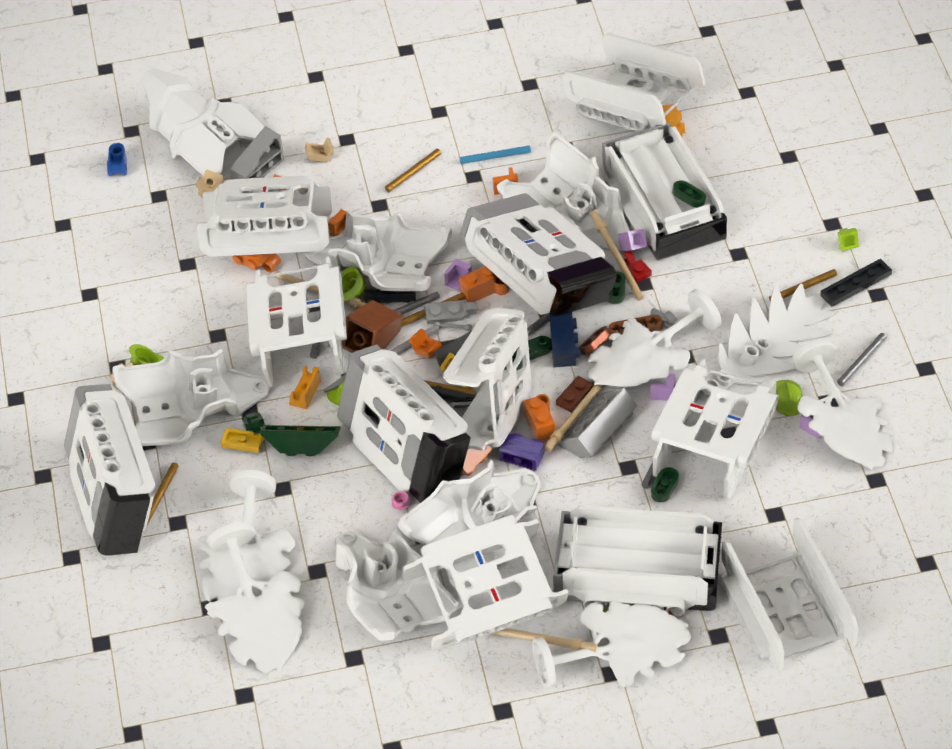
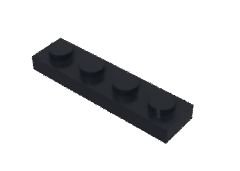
[820,258,892,307]

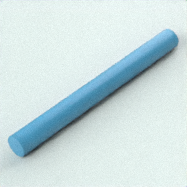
[460,145,531,164]

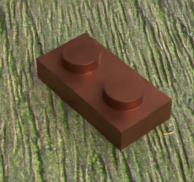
[556,376,594,413]

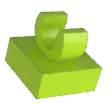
[837,228,859,251]

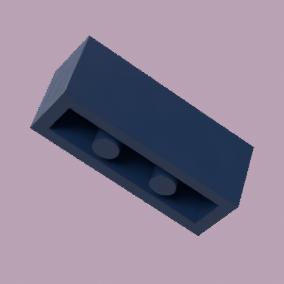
[549,310,580,367]

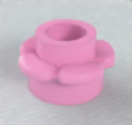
[392,491,411,510]

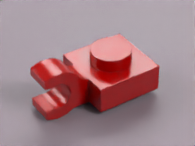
[623,250,652,283]

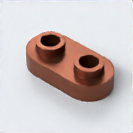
[579,326,611,356]

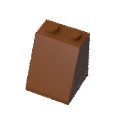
[342,300,403,353]

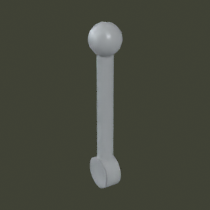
[433,322,472,331]

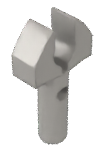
[650,308,678,329]

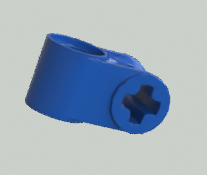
[107,143,127,176]

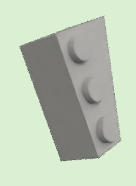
[230,126,284,179]

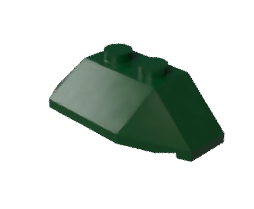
[260,425,341,456]

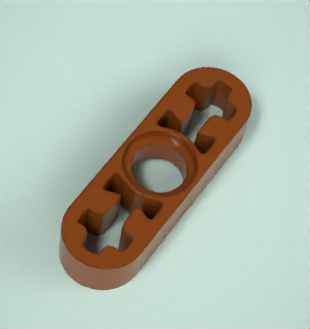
[608,315,662,335]

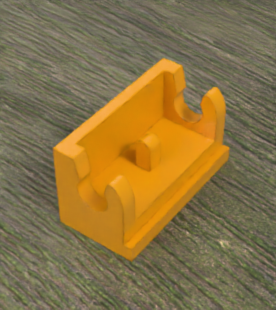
[289,366,321,409]

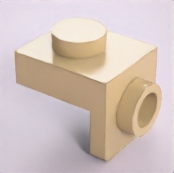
[304,138,334,162]

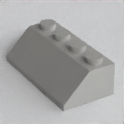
[558,388,637,458]

